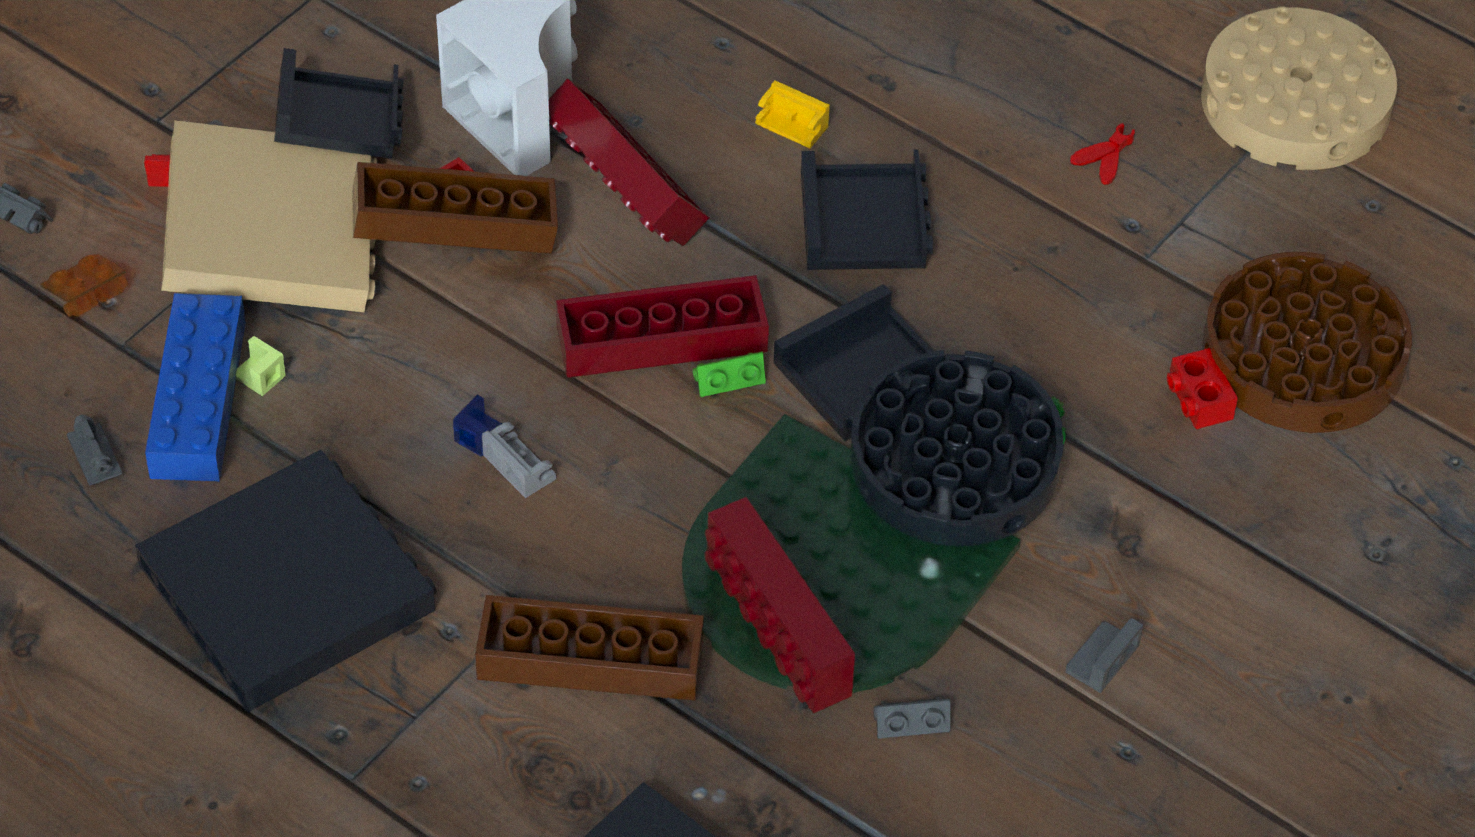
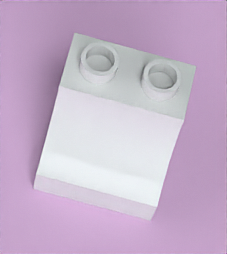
[436,0,578,176]

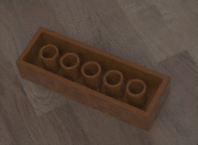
[352,162,558,254]
[475,595,704,701]

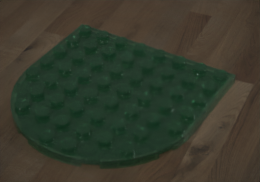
[682,414,1021,693]

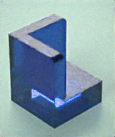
[453,394,502,457]

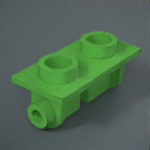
[693,352,766,397]

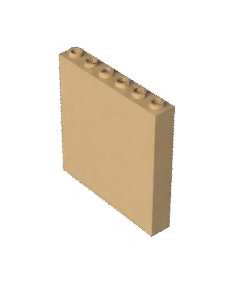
[161,120,377,312]

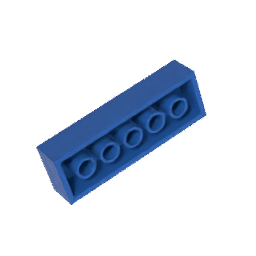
[145,293,246,482]

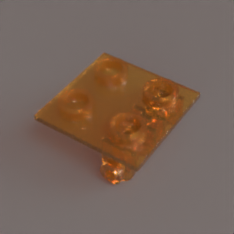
[40,254,128,317]

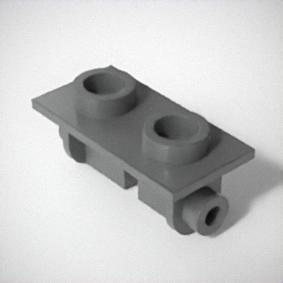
[0,183,53,234]
[67,414,123,486]
[873,696,950,739]

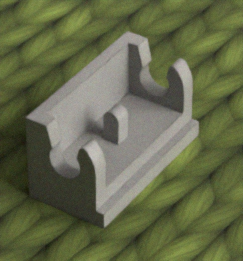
[482,422,556,498]

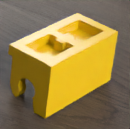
[756,80,830,149]

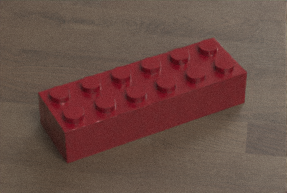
[548,78,710,246]
[556,275,769,378]
[705,497,855,714]

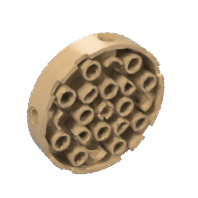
[1201,6,1397,170]

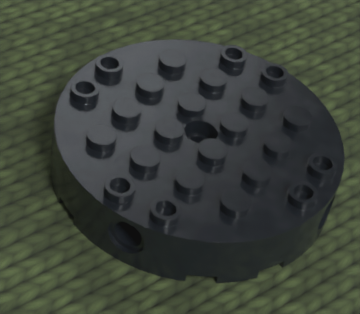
[850,350,1064,546]

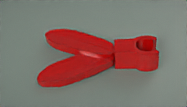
[1070,123,1135,185]

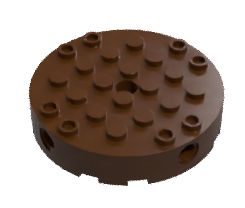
[1202,252,1412,433]

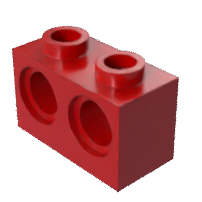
[1167,348,1238,429]

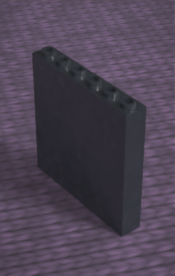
[135,449,437,712]

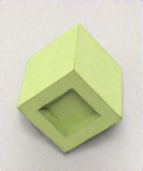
[236,336,286,396]

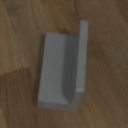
[1065,618,1143,693]

